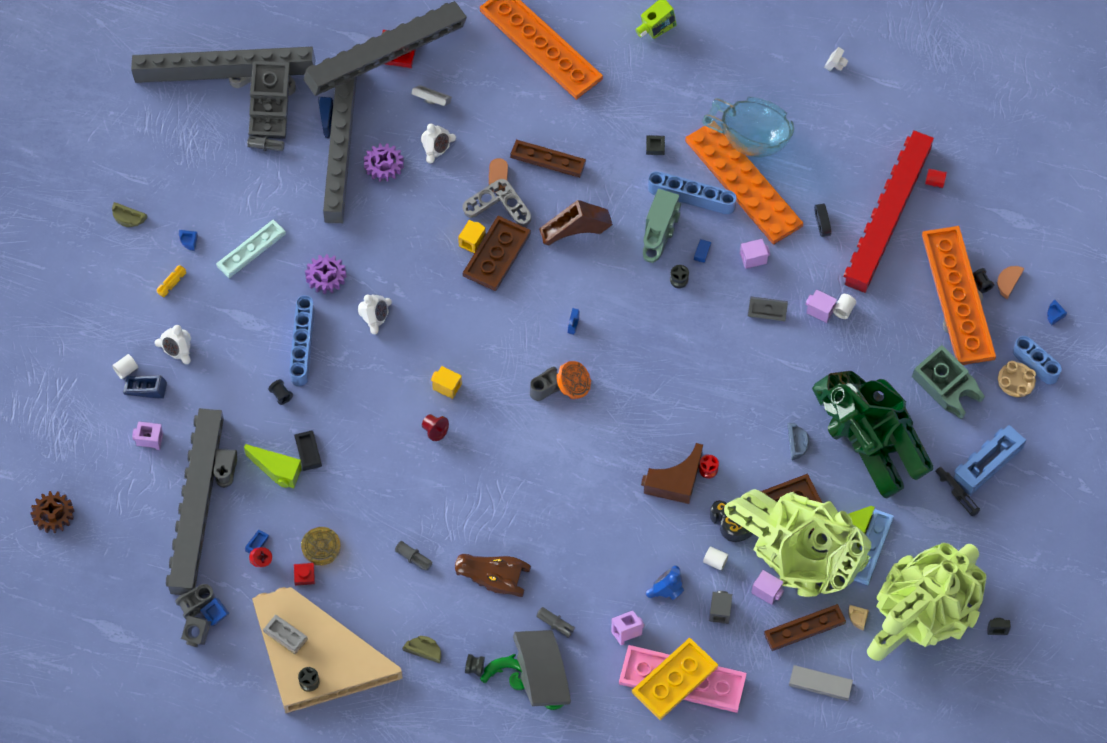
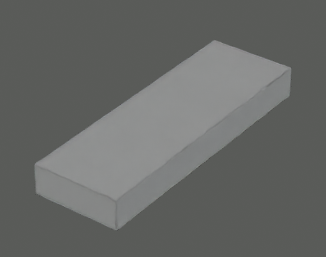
[789,665,853,701]

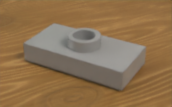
[411,85,452,106]
[263,615,308,654]

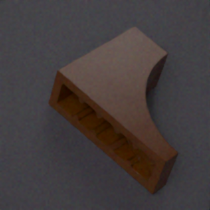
[539,200,613,246]
[641,443,703,504]

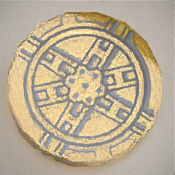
[301,527,341,565]

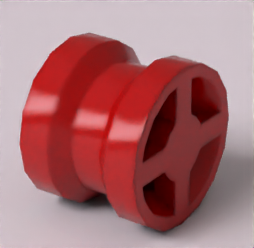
[699,454,719,479]
[249,547,272,567]

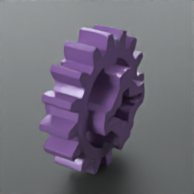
[364,143,404,182]
[305,254,346,294]

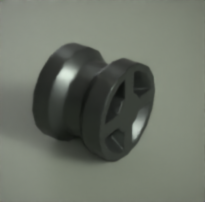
[670,265,689,288]
[465,654,485,676]
[298,667,319,692]

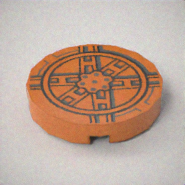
[557,361,591,399]

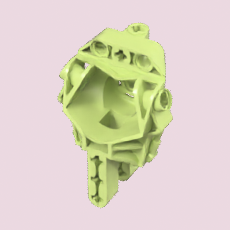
[724,489,871,597]
[867,543,986,661]

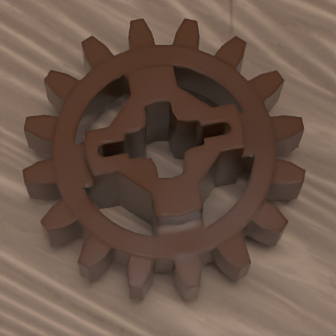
[30,491,75,533]

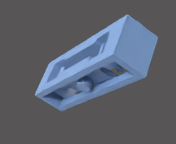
[954,425,1026,496]

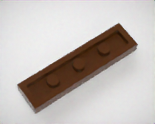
[510,139,586,178]
[764,604,846,651]

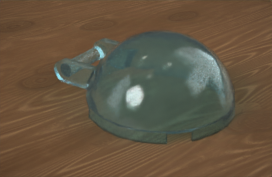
[702,97,794,157]

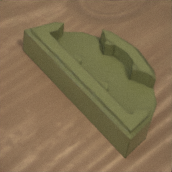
[112,202,148,227]
[402,636,441,663]

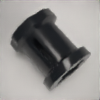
[973,268,995,293]
[268,379,293,405]

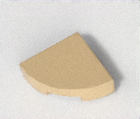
[848,605,869,630]

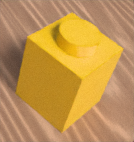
[458,220,486,253]
[431,366,462,399]

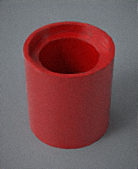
[925,168,947,188]

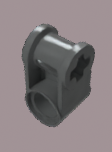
[530,367,560,401]
[214,449,237,488]
[175,584,216,619]

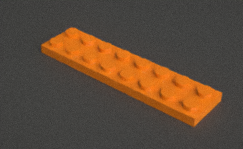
[480,0,603,100]
[685,120,803,245]
[922,226,996,365]

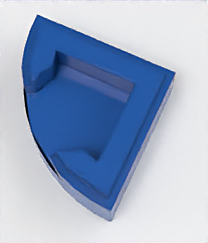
[179,230,198,251]
[1047,300,1067,326]
[567,308,580,335]

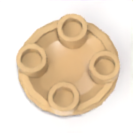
[998,361,1036,397]

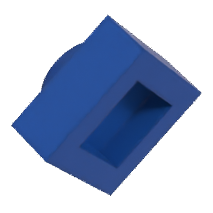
[200,598,229,626]

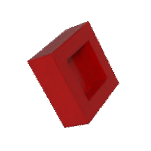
[294,563,315,586]

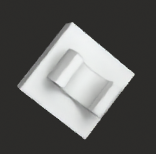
[824,47,848,71]

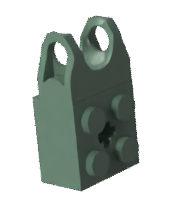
[643,189,681,263]
[912,345,985,419]

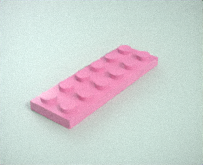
[619,645,747,713]

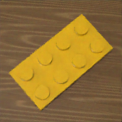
[632,637,718,720]

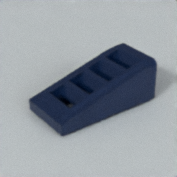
[318,97,333,138]
[123,375,167,398]

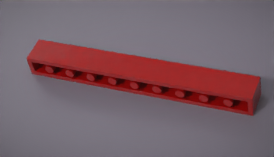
[843,130,934,293]

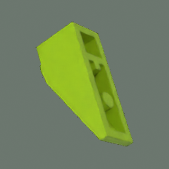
[244,444,302,488]

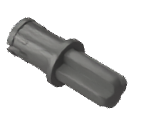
[247,136,285,151]
[395,541,432,570]
[536,607,575,638]

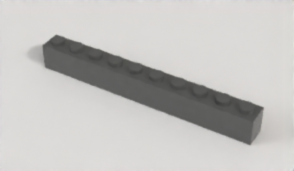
[303,1,467,96]
[131,46,316,83]
[323,77,357,223]
[166,408,224,595]

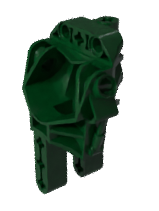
[812,371,933,499]

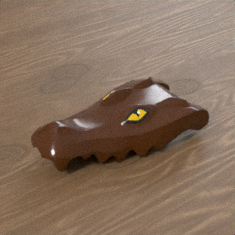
[455,554,531,597]

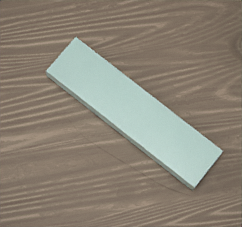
[216,220,286,278]

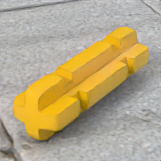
[157,265,186,297]

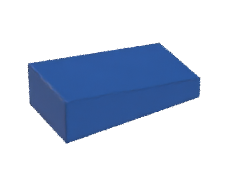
[694,239,711,263]
[245,530,269,553]

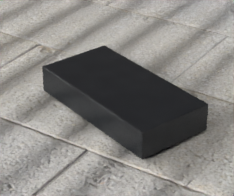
[294,430,322,471]

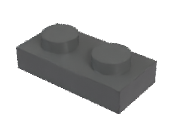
[748,296,788,321]

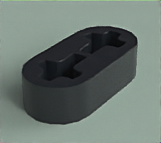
[814,203,831,237]

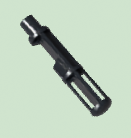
[935,467,980,516]

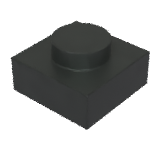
[646,135,665,155]
[987,618,1011,635]

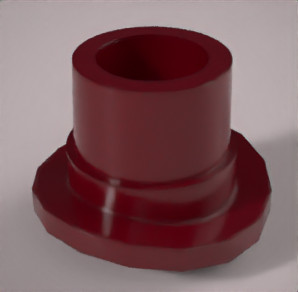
[422,414,449,441]

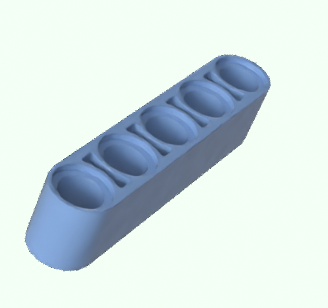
[648,171,737,214]
[289,295,315,386]

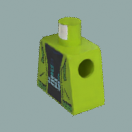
[635,0,677,39]

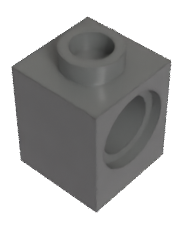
[709,591,733,624]
[181,616,211,647]

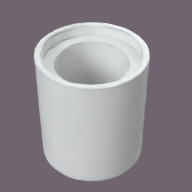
[833,294,856,319]
[112,354,138,379]
[703,546,729,571]

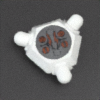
[421,124,456,164]
[358,294,392,335]
[155,325,191,365]

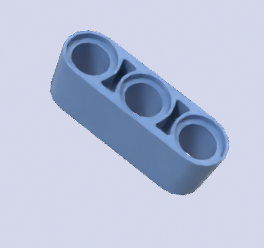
[1013,336,1062,385]

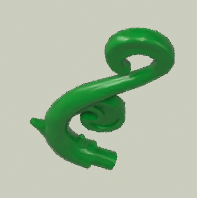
[480,654,564,710]

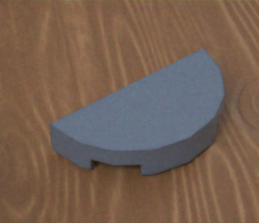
[787,423,809,460]

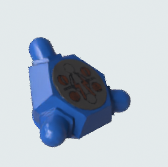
[646,566,684,600]

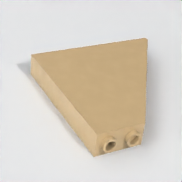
[252,587,403,714]

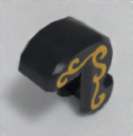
[710,500,753,542]

